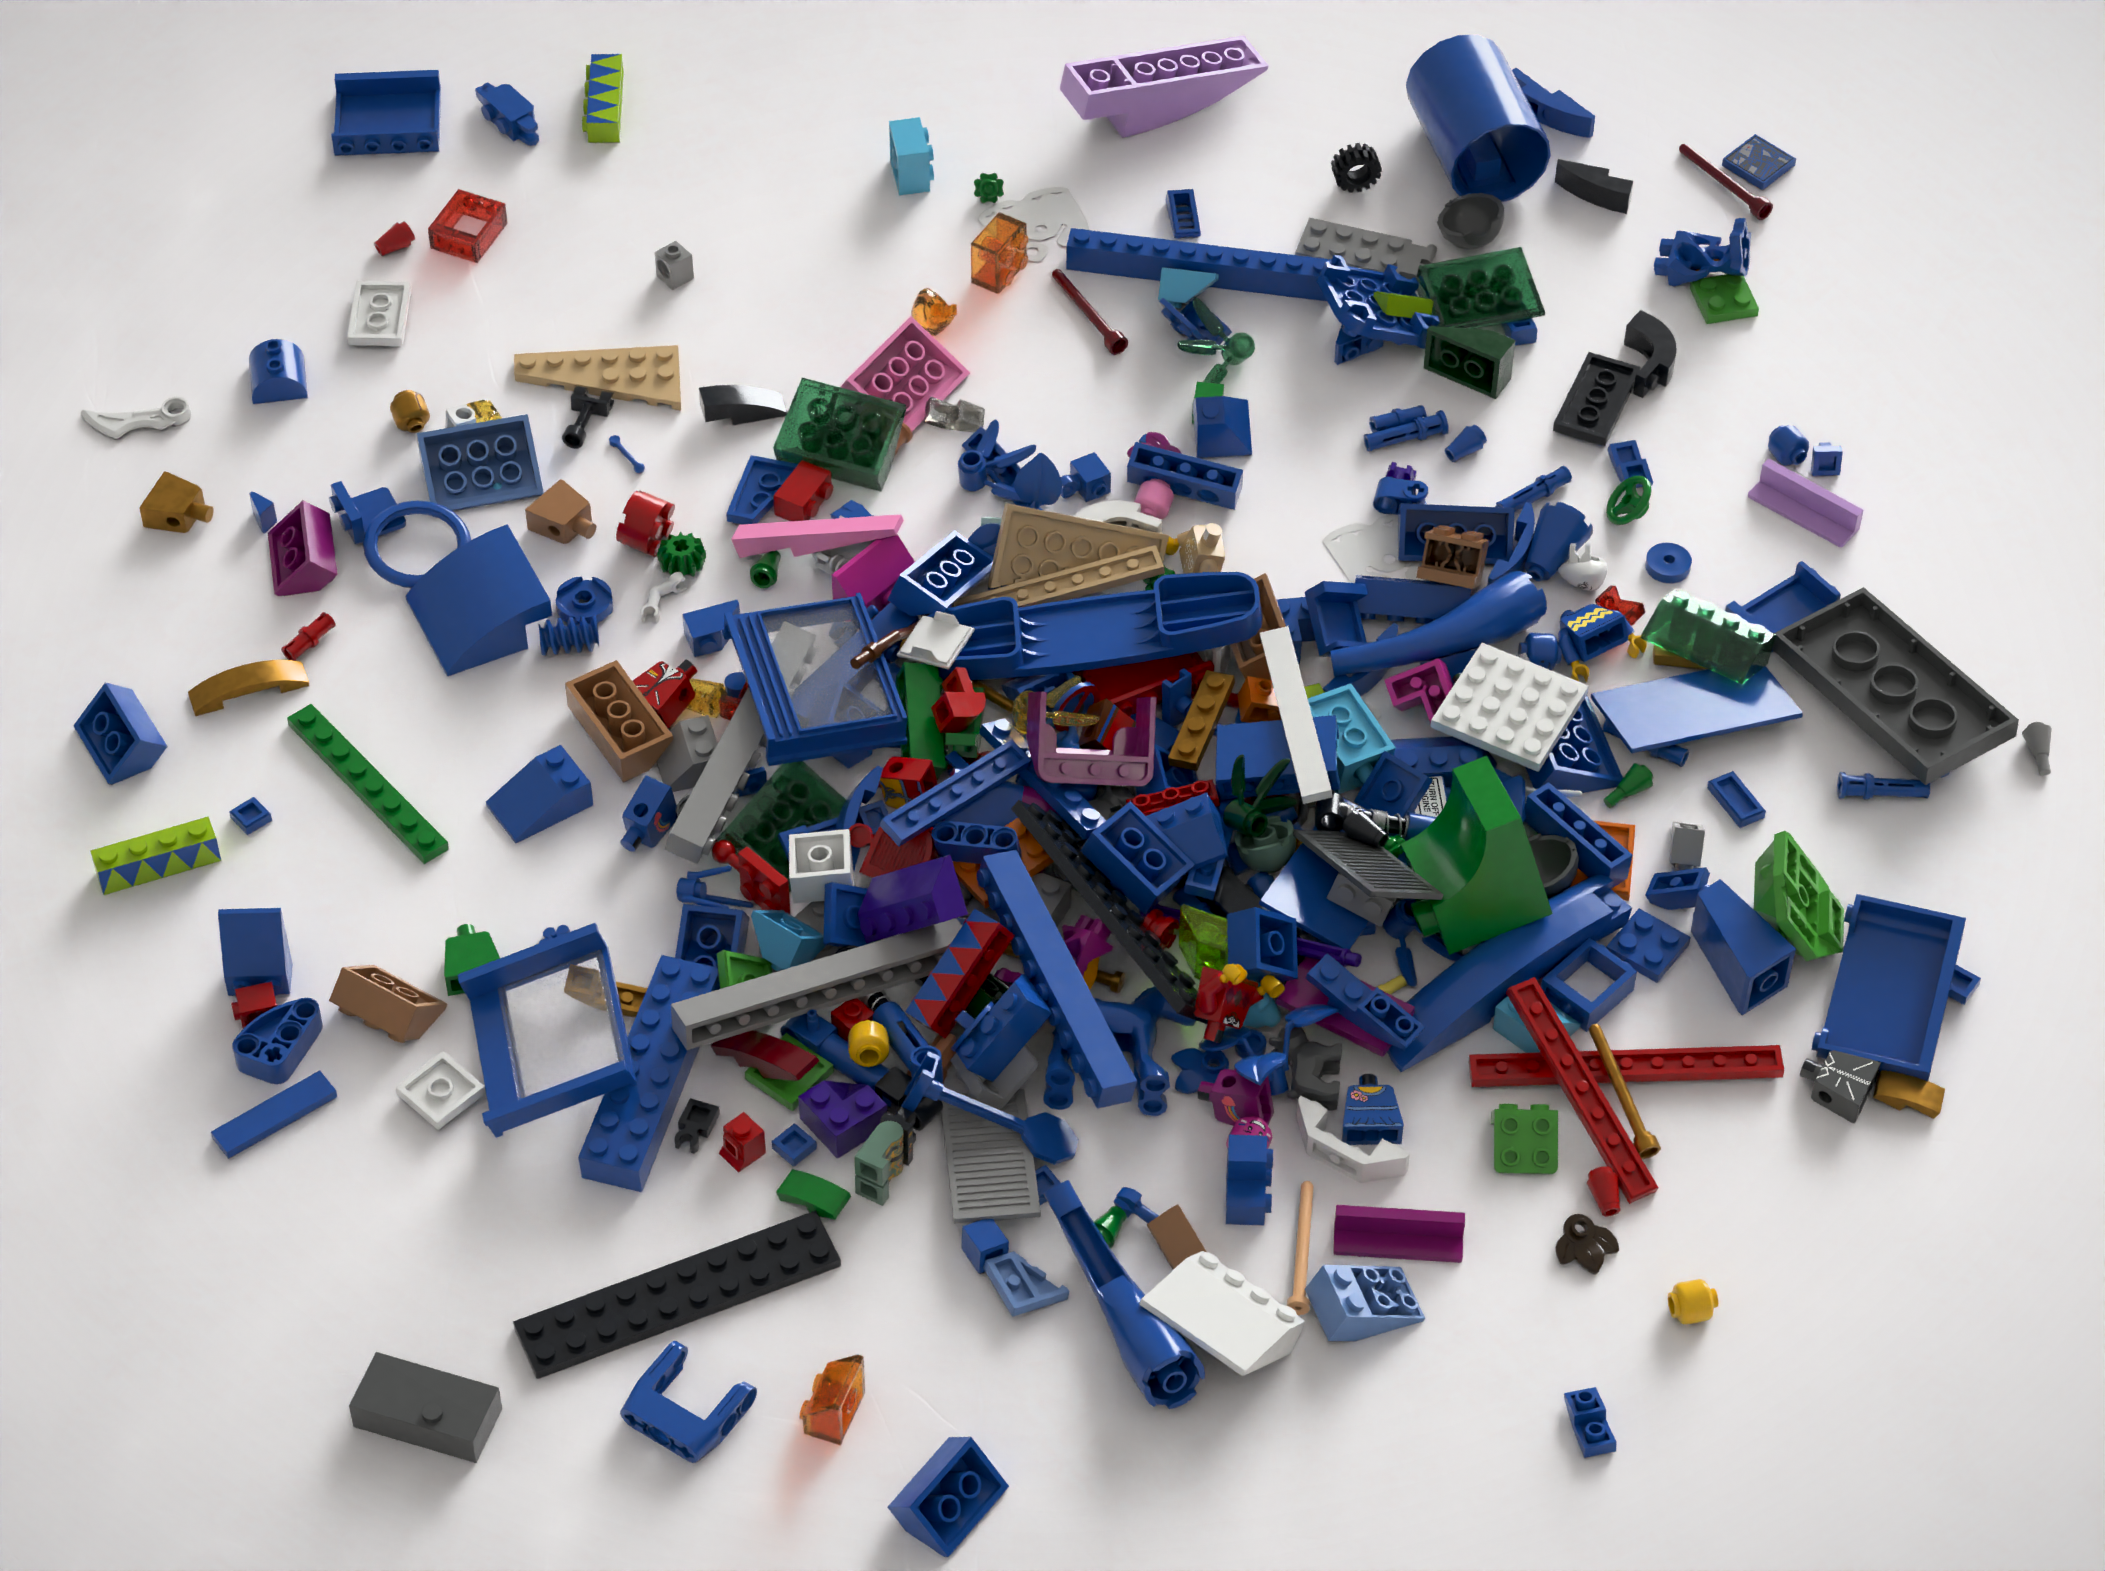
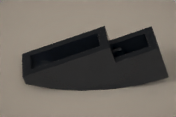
[1555,159,1634,214]
[699,385,787,425]

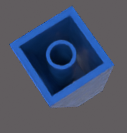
[1691,879,1796,1016]

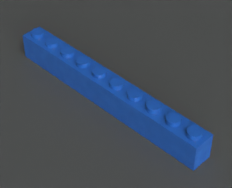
[1066,228,1331,301]
[977,850,1137,1109]

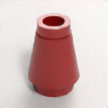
[374,221,415,256]
[1586,1166,1621,1217]

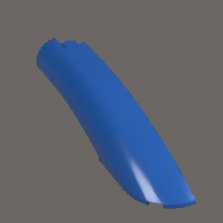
[1387,874,1632,1072]

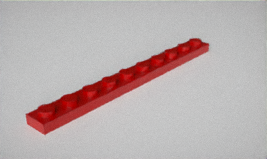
[1468,1045,1784,1087]

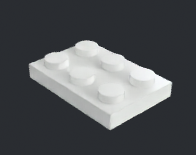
[347,281,411,346]

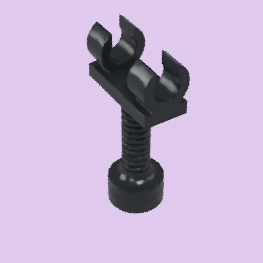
[562,386,614,449]

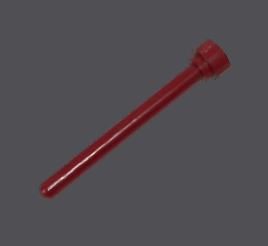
[1679,143,1773,220]
[1052,269,1128,355]

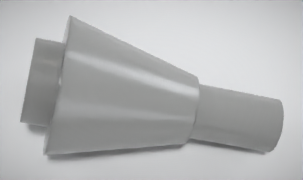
[2022,722,2052,776]

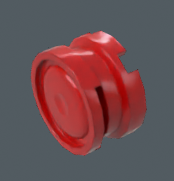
[1142,909,1179,949]

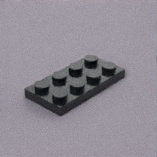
[1553,352,1641,446]

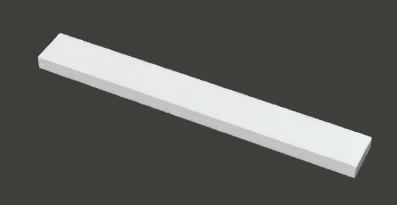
[1260,626,1333,804]

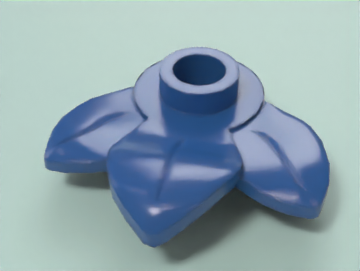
[1171,1048,1229,1094]

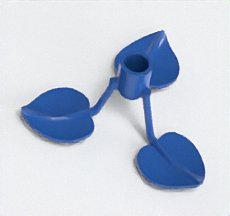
[968,453,1062,558]
[1199,1004,1341,1096]

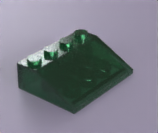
[1416,247,1546,329]
[773,377,907,492]
[714,761,846,892]

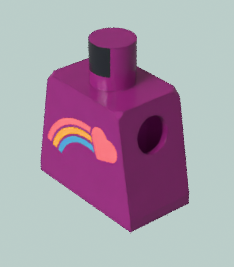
[1198,1069,1274,1126]

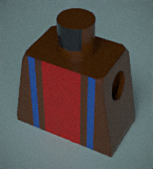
[1079,698,1136,750]

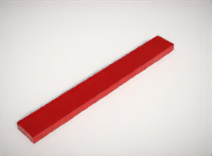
[1506,977,1659,1204]

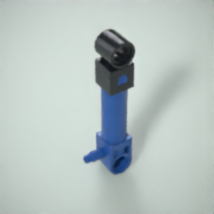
[780,1009,943,1131]

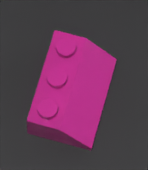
[832,534,915,631]

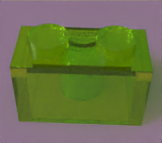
[1179,904,1228,980]

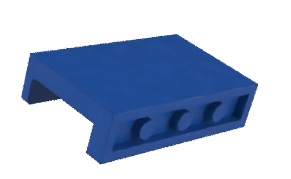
[1216,715,1340,800]

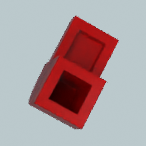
[931,667,986,733]

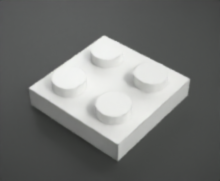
[396,1051,486,1130]

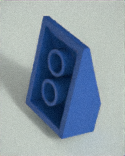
[486,745,593,844]
[675,904,750,968]
[218,908,293,996]

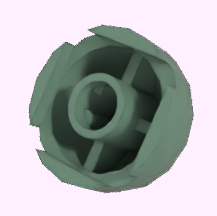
[1234,816,1297,873]

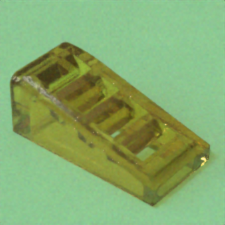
[686,678,729,718]

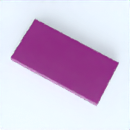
[1275,957,1415,1057]

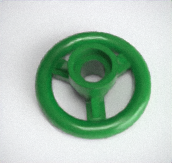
[1606,476,1652,525]

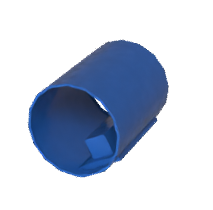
[1406,34,1551,202]

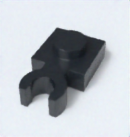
[674,1098,720,1154]

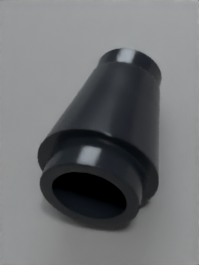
[1342,810,1389,849]

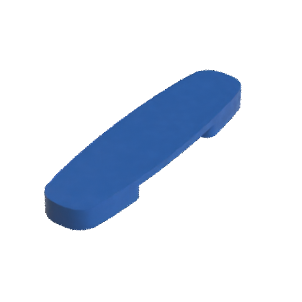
[921,572,1263,681]

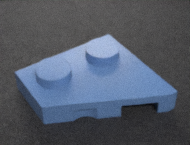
[983,1251,1070,1317]

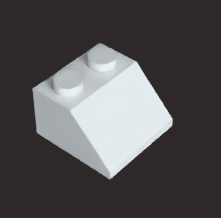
[789,829,854,904]

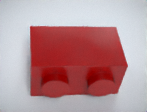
[773,460,834,521]

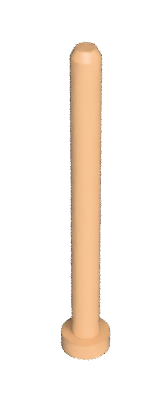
[1287,1181,1314,1315]

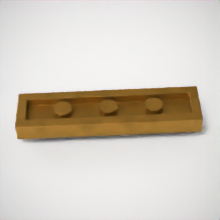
[1168,670,1235,771]

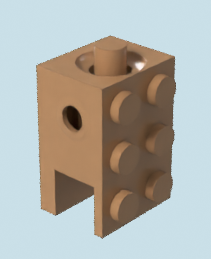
[1416,525,1489,589]

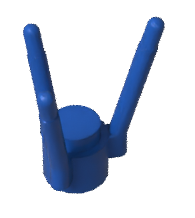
[676,866,754,908]

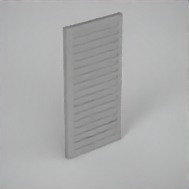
[941,1089,1041,1224]

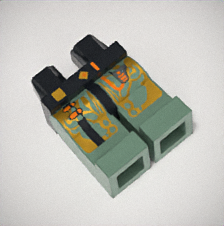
[855,1107,916,1206]

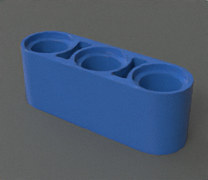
[932,821,1022,864]

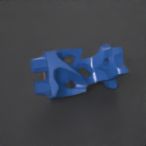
[1654,218,1751,287]

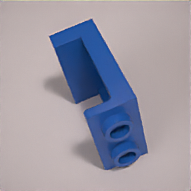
[1305,581,1371,657]

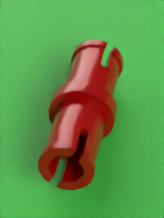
[281,612,336,661]

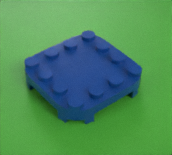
[1316,255,1440,349]

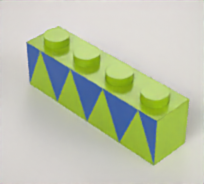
[582,54,624,143]
[90,816,221,895]

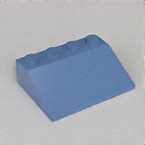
[417,414,544,511]

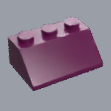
[268,500,337,596]

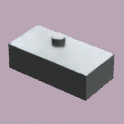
[349,1352,502,1463]

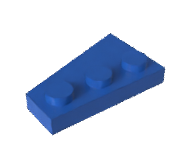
[726,455,798,524]

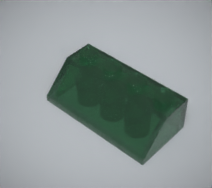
[1641,589,1776,684]

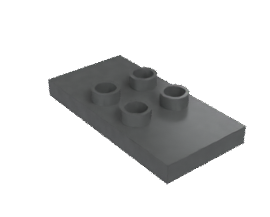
[1772,587,2019,785]

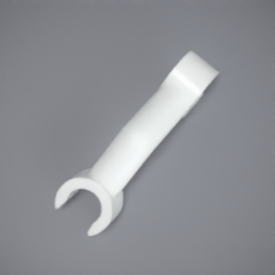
[640,572,687,624]

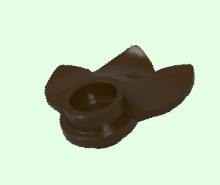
[1555,1214,1619,1275]

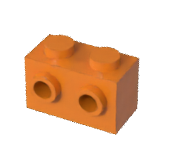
[1237,676,1281,723]

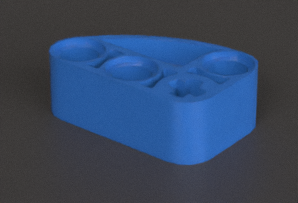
[232,998,323,1084]

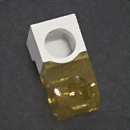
[445,400,502,428]

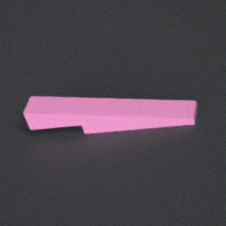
[731,514,904,558]

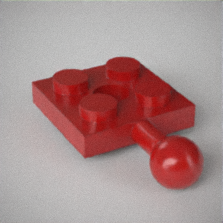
[711,840,791,915]

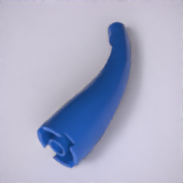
[1330,571,1547,676]
[1043,1180,1205,1409]

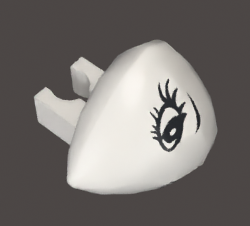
[1558,543,1607,591]

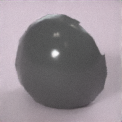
[1436,193,1504,249]
[1528,833,1579,899]

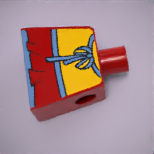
[872,756,938,809]

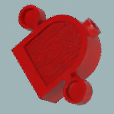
[849,823,938,878]

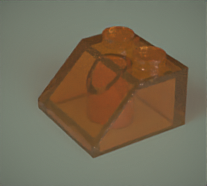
[799,1354,865,1445]

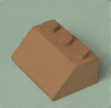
[329,965,448,1043]

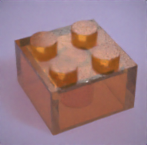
[971,212,1028,294]

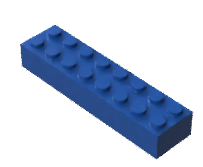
[578,955,720,1192]

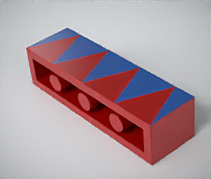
[905,908,1015,1039]

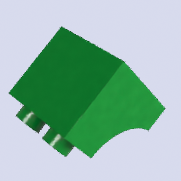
[1401,756,1553,955]

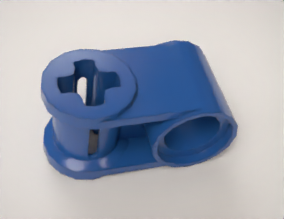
[1373,477,1428,515]

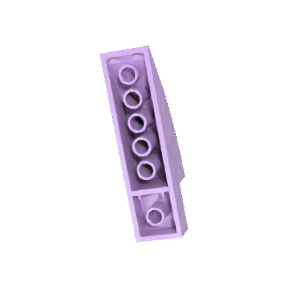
[1060,36,1269,138]

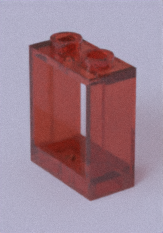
[428,189,508,263]

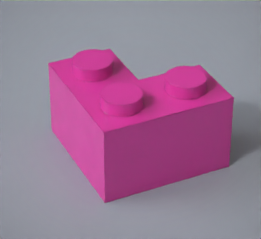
[1384,658,1454,723]

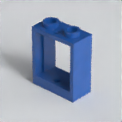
[1541,937,1637,1032]

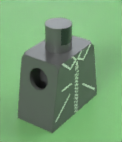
[1800,1050,1881,1124]

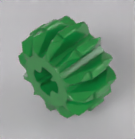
[657,531,706,577]

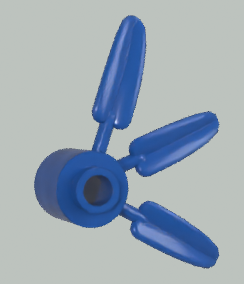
[958,419,1036,501]
[1383,899,1463,987]

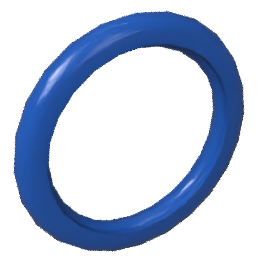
[363,500,471,588]

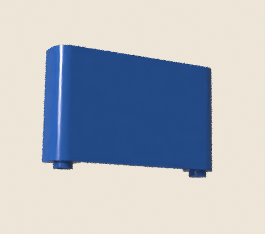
[1811,894,1966,1081]

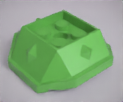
[1753,831,1844,962]

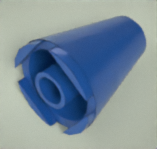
[1524,502,1593,581]

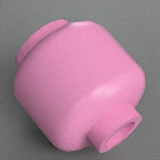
[1134,479,1174,519]

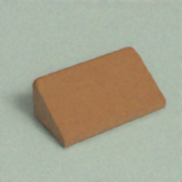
[1147,1204,1207,1270]

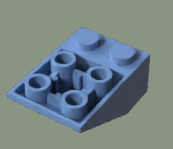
[1305,1265,1425,1341]

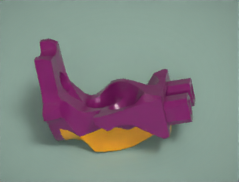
[994,915,1113,990]

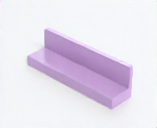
[1748,458,1864,547]

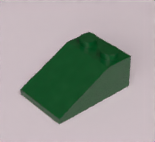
[1423,326,1516,399]

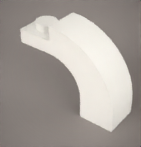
[1074,500,1162,533]

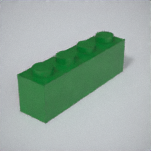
[896,662,948,781]

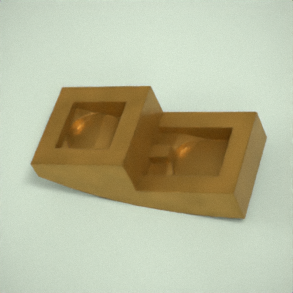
[1873,1070,1945,1119]

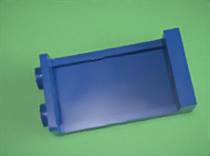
[1722,561,1841,659]

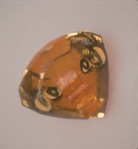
[911,288,957,336]

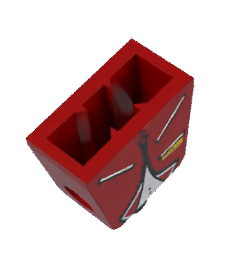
[633,659,698,729]

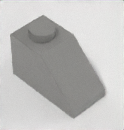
[1669,822,1705,870]

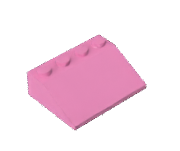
[838,316,970,432]

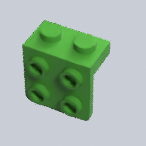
[1491,1104,1558,1174]

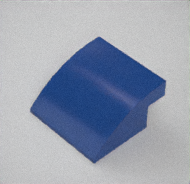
[405,524,552,677]

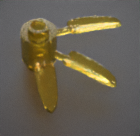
[1011,675,1100,748]

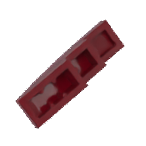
[710,1030,819,1081]

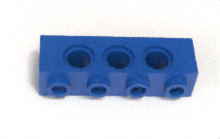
[1127,442,1243,510]

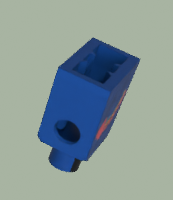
[620,775,677,852]

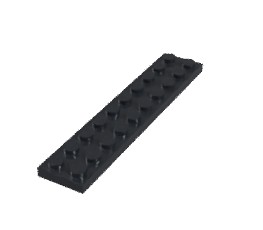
[1011,800,1208,1024]
[513,1210,841,1379]

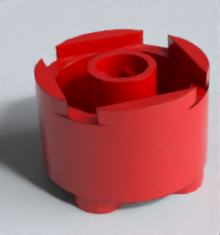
[616,490,675,557]

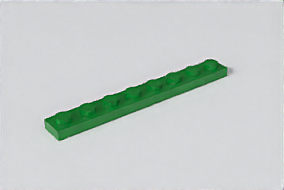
[287,704,449,864]

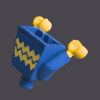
[1558,604,1647,682]

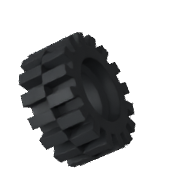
[1331,143,1382,193]

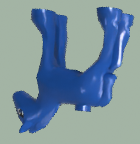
[1043,986,1196,1116]

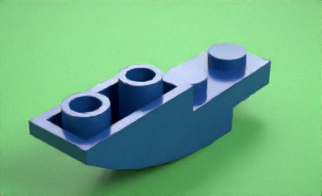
[1512,67,1596,138]
[1305,953,1425,1050]

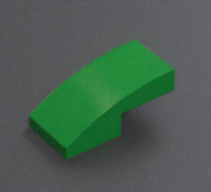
[776,1169,852,1220]

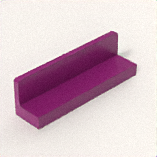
[1333,1205,1465,1263]

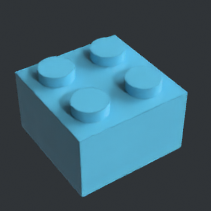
[889,117,934,196]

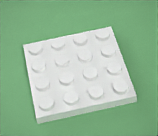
[1430,643,1589,772]

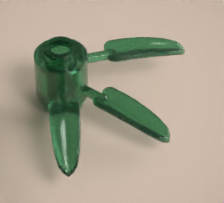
[1177,298,1255,384]

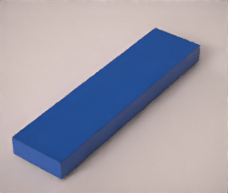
[211,1070,337,1159]

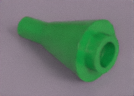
[1603,763,1653,808]

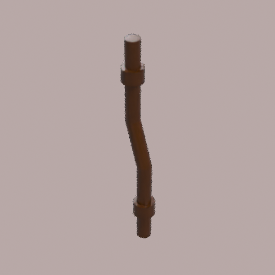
[850,604,954,669]

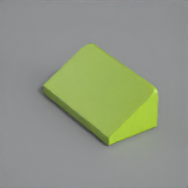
[1373,291,1434,318]

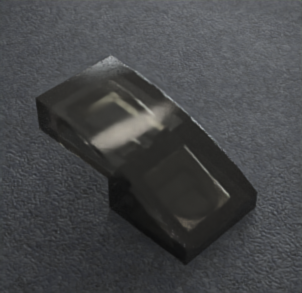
[924,396,985,432]

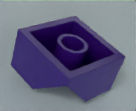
[798,1080,887,1159]

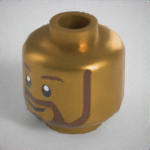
[390,390,430,433]

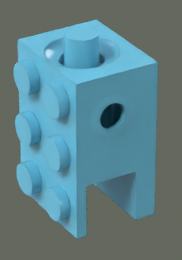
[1308,683,1396,794]

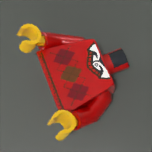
[1194,964,1285,1043]

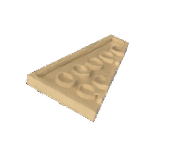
[514,345,681,411]
[988,503,1169,588]

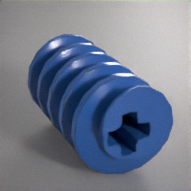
[539,615,599,656]

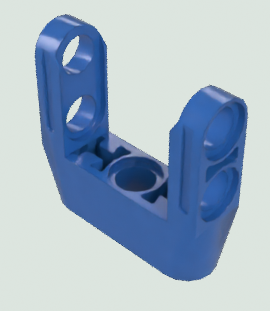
[620,1341,757,1463]

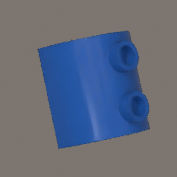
[249,339,308,404]

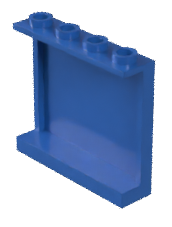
[331,70,441,156]

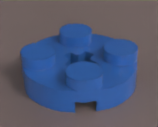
[555,576,613,625]

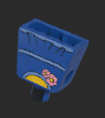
[1341,1074,1404,1145]

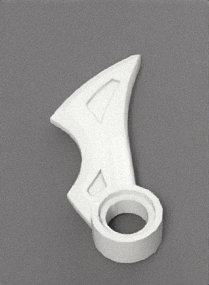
[81,396,191,440]

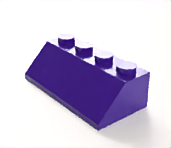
[858,855,968,943]

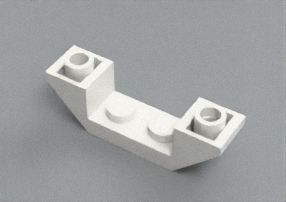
[1296,1096,1410,1183]

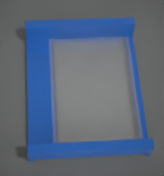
[722,592,907,766]
[458,922,637,1138]

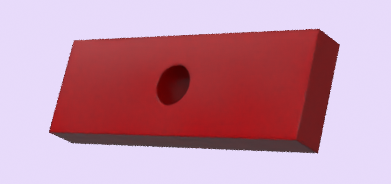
[1126,779,1220,816]

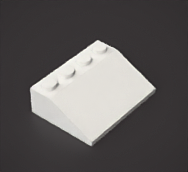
[1139,1251,1306,1376]

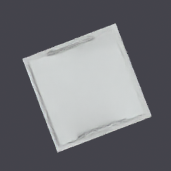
[897,611,975,669]

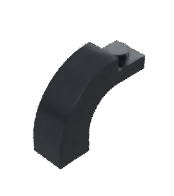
[1624,310,1677,398]

